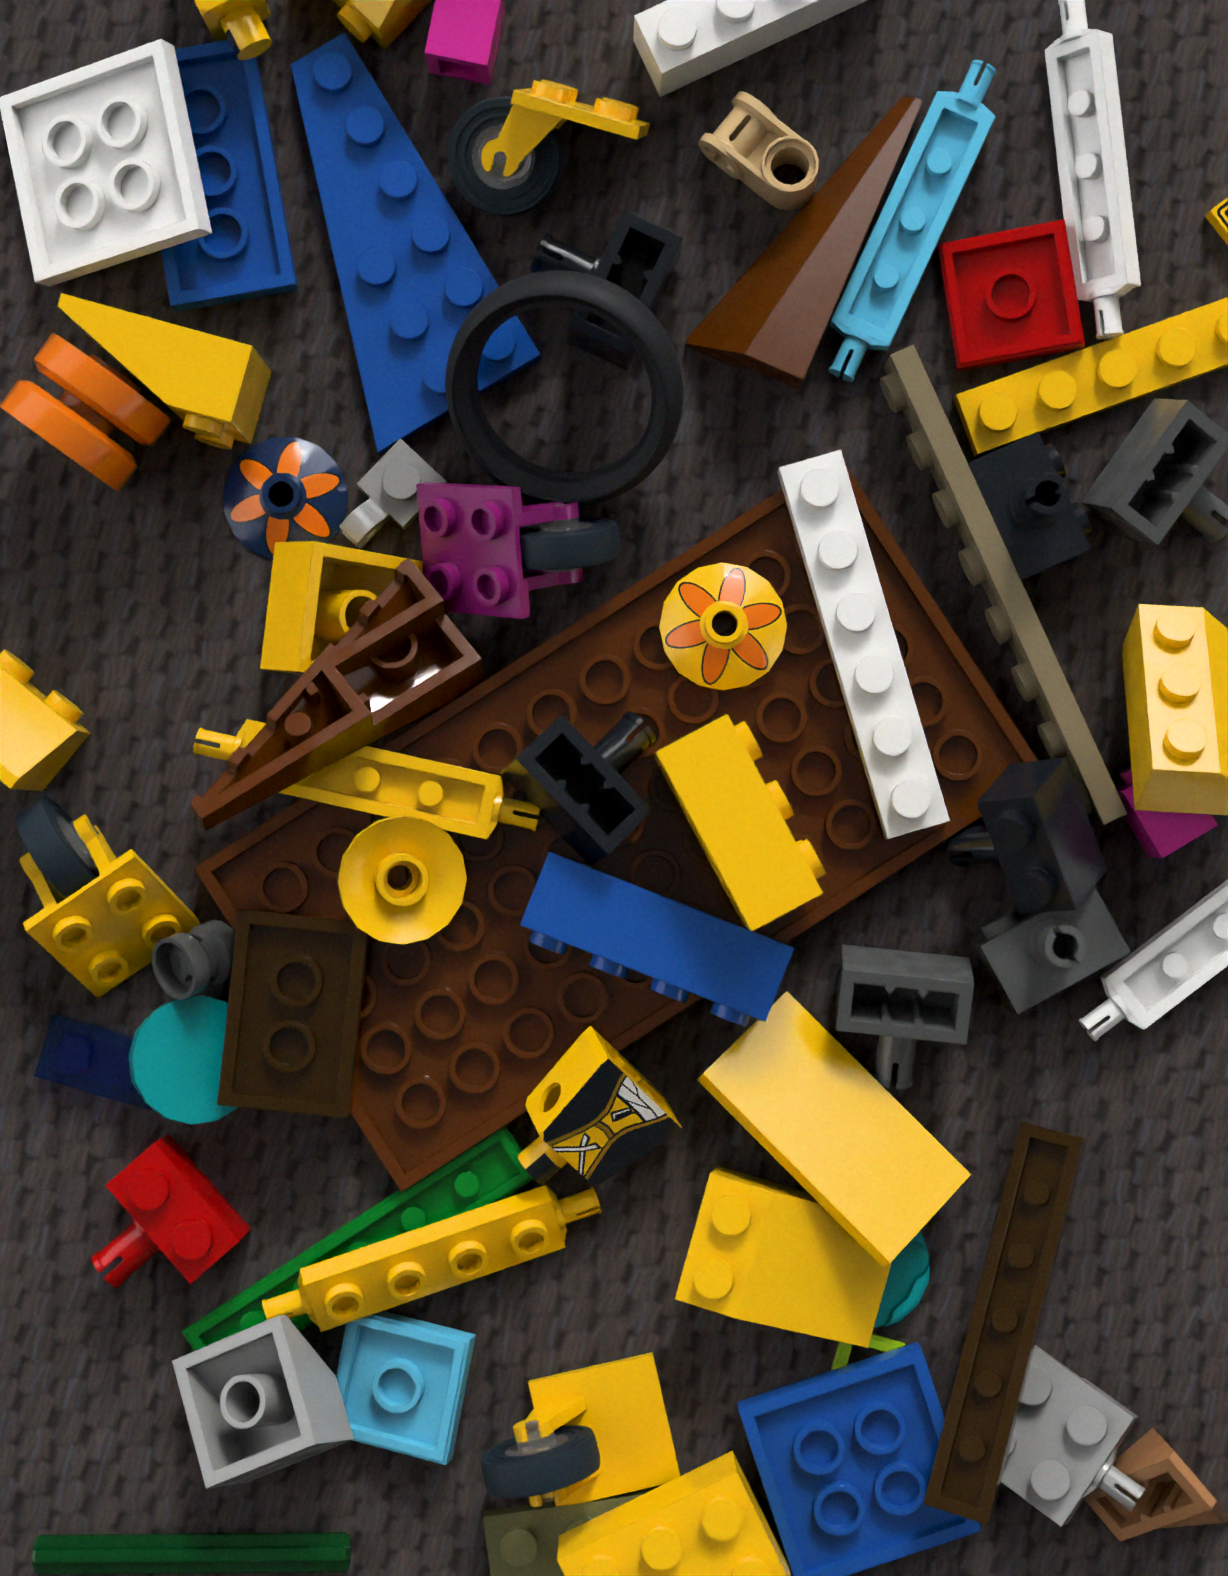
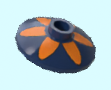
[223,437,347,560]

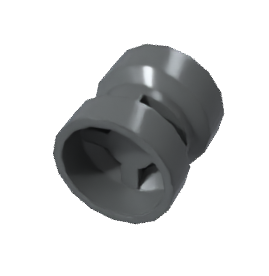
[152,919,236,1000]

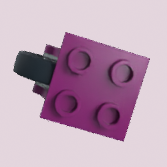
[416,482,620,619]

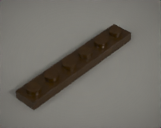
[924,1122,1086,1525]

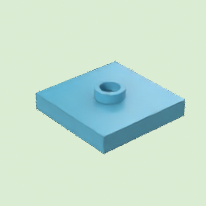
[336,1311,476,1465]

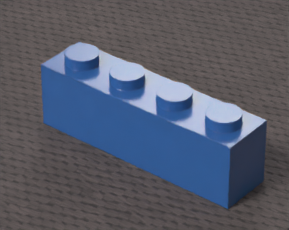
[520,851,794,1027]

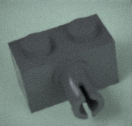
[1080,398,1228,545]
[971,886,1131,1014]
[835,944,974,1089]

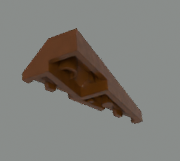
[685,97,923,390]
[189,558,484,831]

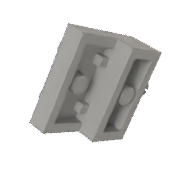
[1001,1345,1146,1527]

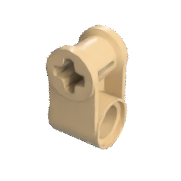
[698,91,819,211]

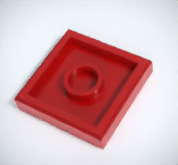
[938,219,1085,371]

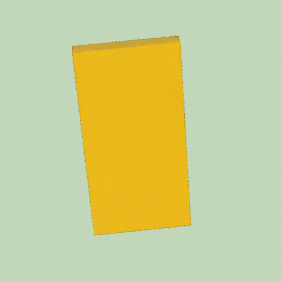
[697,991,971,1268]

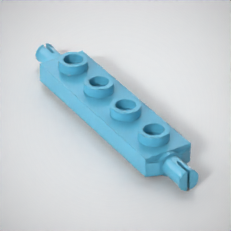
[829,60,996,382]

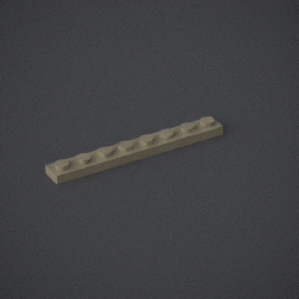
[880,344,1127,825]

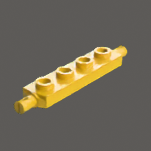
[193,719,540,839]
[262,1185,602,1332]

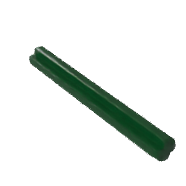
[31,1532,352,1575]

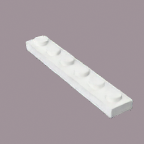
[777,450,950,839]

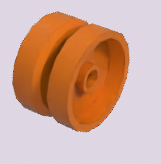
[0,333,171,493]

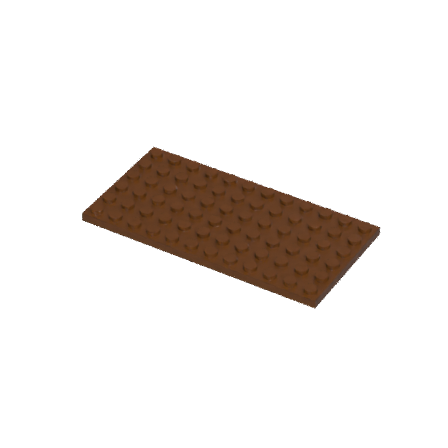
[194,464,1038,1192]

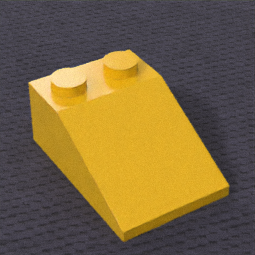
[57,293,271,450]
[675,1166,892,1348]

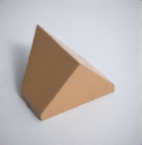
[1084,1428,1228,1542]

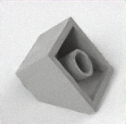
[172,1315,354,1489]

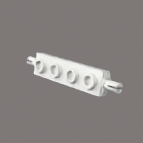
[1045,0,1141,339]
[1078,879,1228,1042]

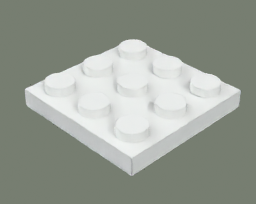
[0,39,212,287]

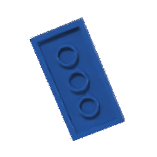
[161,40,299,312]

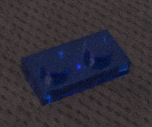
[34,1013,155,1112]

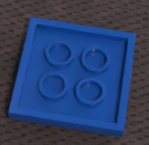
[736,1342,982,1576]

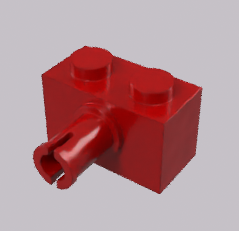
[91,1133,251,1288]

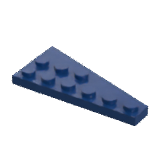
[291,32,541,455]

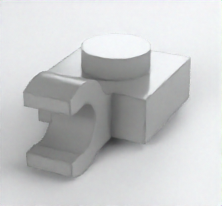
[339,438,447,550]

